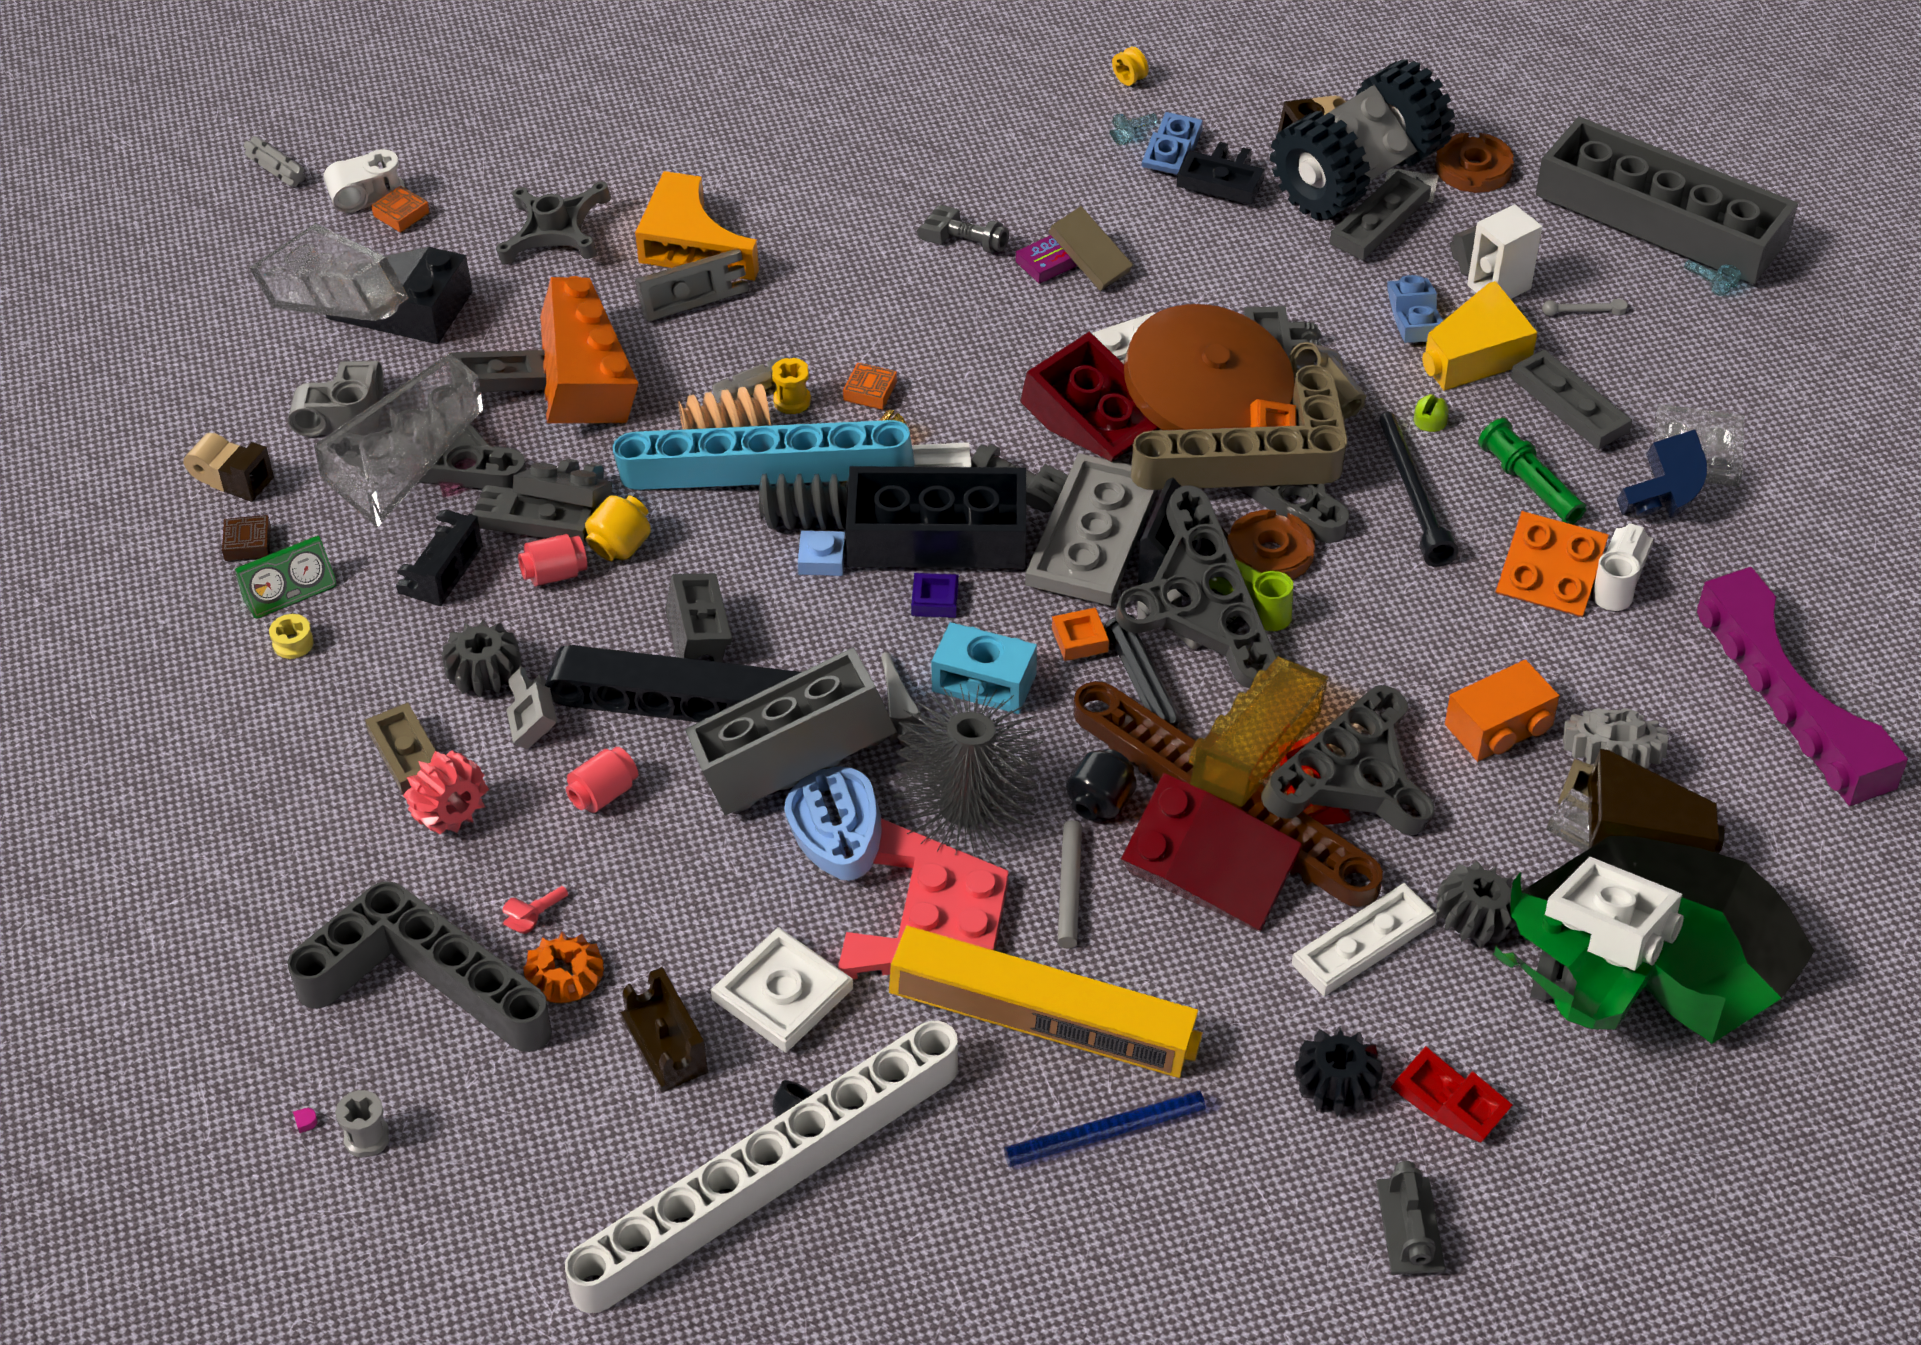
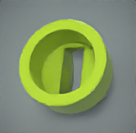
[1413,394,1449,432]

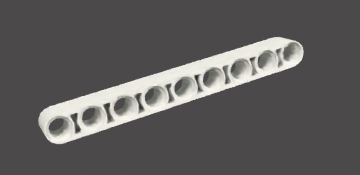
[565,1021,958,1313]

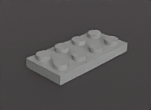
[1025,453,1158,606]

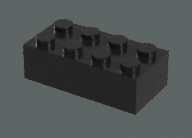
[846,466,1026,568]

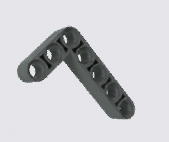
[287,881,552,1052]

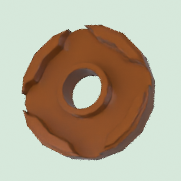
[1435,132,1514,193]
[1227,509,1315,580]

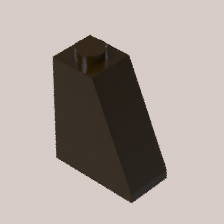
[1588,749,1725,854]

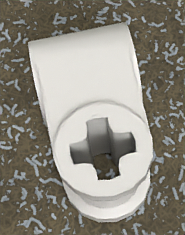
[324,149,405,213]

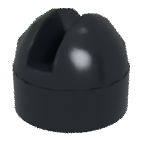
[772,1080,813,1118]

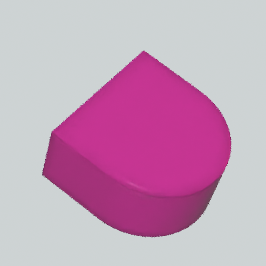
[293,1108,318,1134]

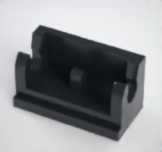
[396,510,483,607]

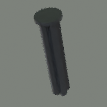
[1104,614,1181,729]

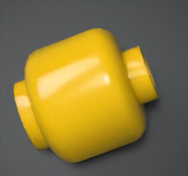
[585,495,651,561]

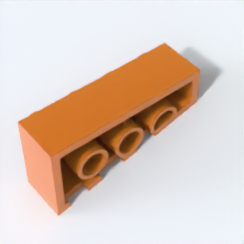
[540,276,639,423]

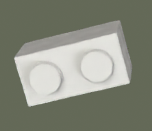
[1467,204,1542,299]

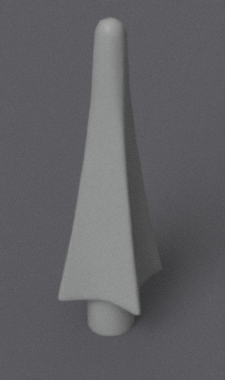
[881,652,922,746]

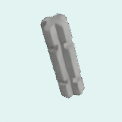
[243,136,306,187]
[712,357,784,403]

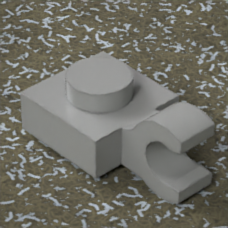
[506,666,557,750]

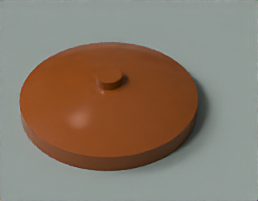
[1124,304,1294,430]

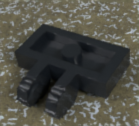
[1176,142,1265,205]

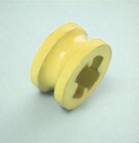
[269,614,314,659]

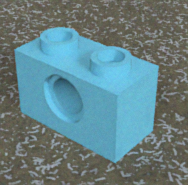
[931,622,1037,714]

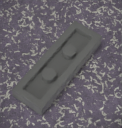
[1330,171,1431,260]
[1511,349,1632,450]

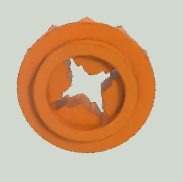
[523,932,604,1003]

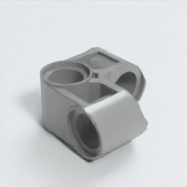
[288,361,384,437]

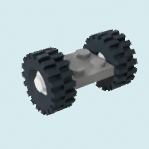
[1270,59,1455,220]

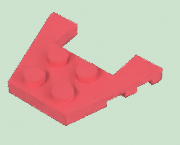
[838,818,1008,979]

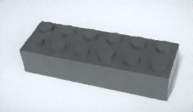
[1536,116,1798,284]

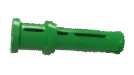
[1478,418,1586,524]

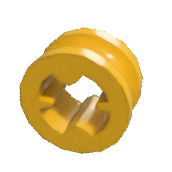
[1112,46,1149,86]

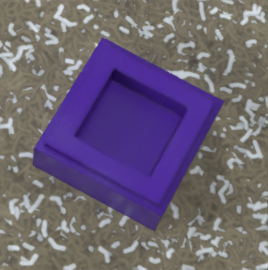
[911,573,959,618]

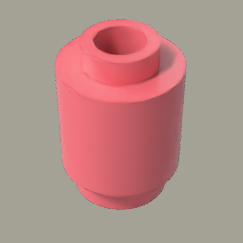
[518,534,587,587]
[566,747,639,813]

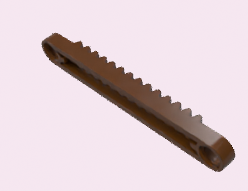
[1073,681,1383,907]

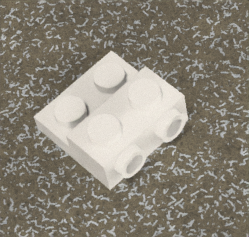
[1545,856,1684,971]

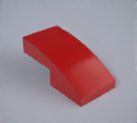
[1391,1046,1513,1143]

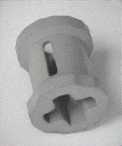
[335,1090,389,1158]

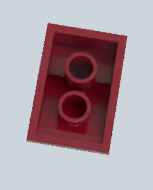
[1020,331,1160,462]
[1121,773,1303,933]

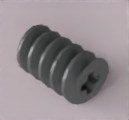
[759,474,849,530]

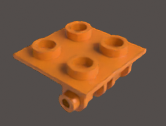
[1495,511,1609,618]

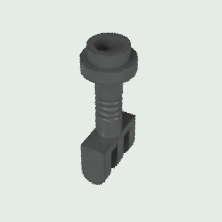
[917,205,1009,253]
[971,444,1068,512]

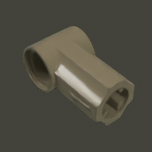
[1289,342,1367,421]

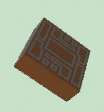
[222,515,271,561]

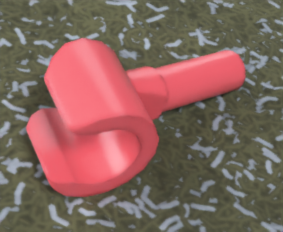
[502,886,568,934]

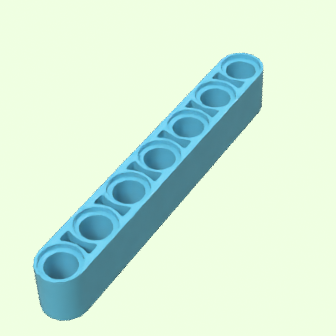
[612,420,915,490]

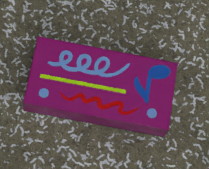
[1016,235,1078,284]

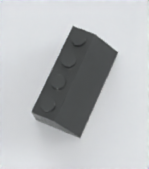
[685,647,897,816]

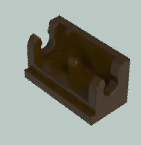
[620,967,708,1093]

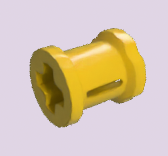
[772,358,811,414]

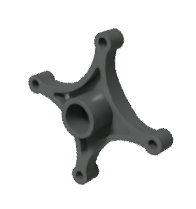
[496,181,611,264]

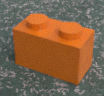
[1444,659,1560,762]

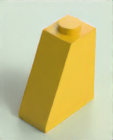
[1422,281,1538,391]

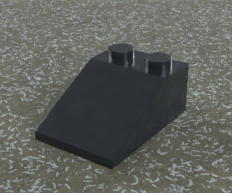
[325,247,473,344]

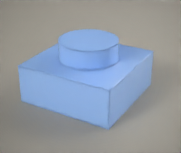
[798,530,846,576]

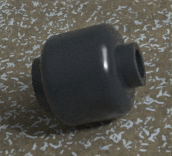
[1066,749,1137,820]

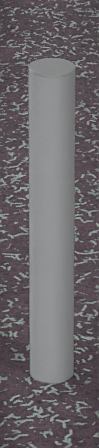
[1057,820,1082,949]

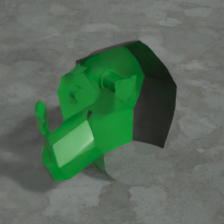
[1493,836,1815,1044]

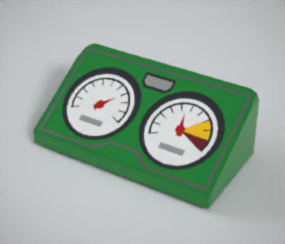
[235,535,337,619]

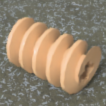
[678,384,771,430]

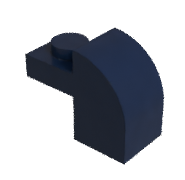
[1616,429,1707,518]

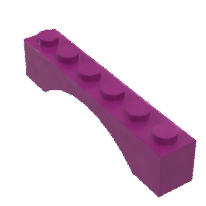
[1697,567,1908,807]

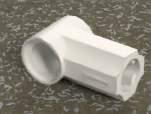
[1592,523,1653,611]

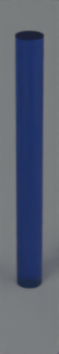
[1004,1090,1206,1167]

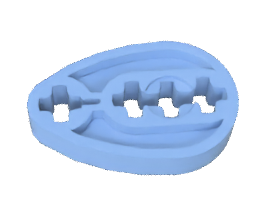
[784,766,882,881]

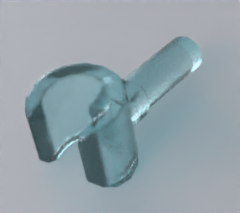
[1109,113,1157,145]
[1684,260,1741,296]

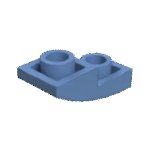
[1142,112,1203,175]
[1387,275,1444,343]

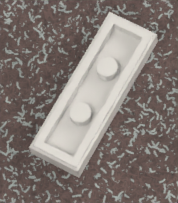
[1291,883,1437,997]

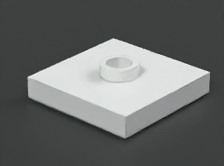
[711,927,853,1053]

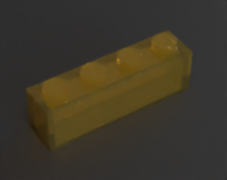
[1189,656,1328,807]

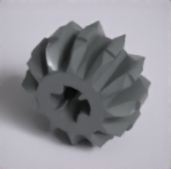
[442,619,521,698]
[1435,861,1517,948]

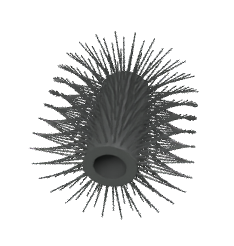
[893,684,1043,856]

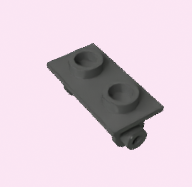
[1376,1161,1446,1275]

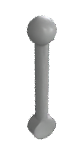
[1542,299,1628,316]

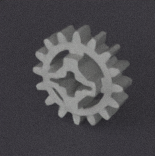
[1563,708,1669,768]

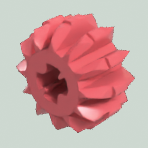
[403,750,489,834]

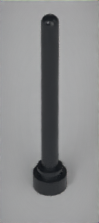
[1379,411,1459,567]

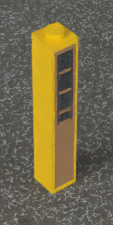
[889,925,1203,1078]

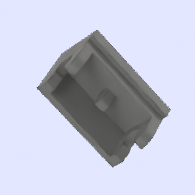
[665,573,732,662]

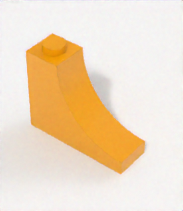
[635,171,759,281]

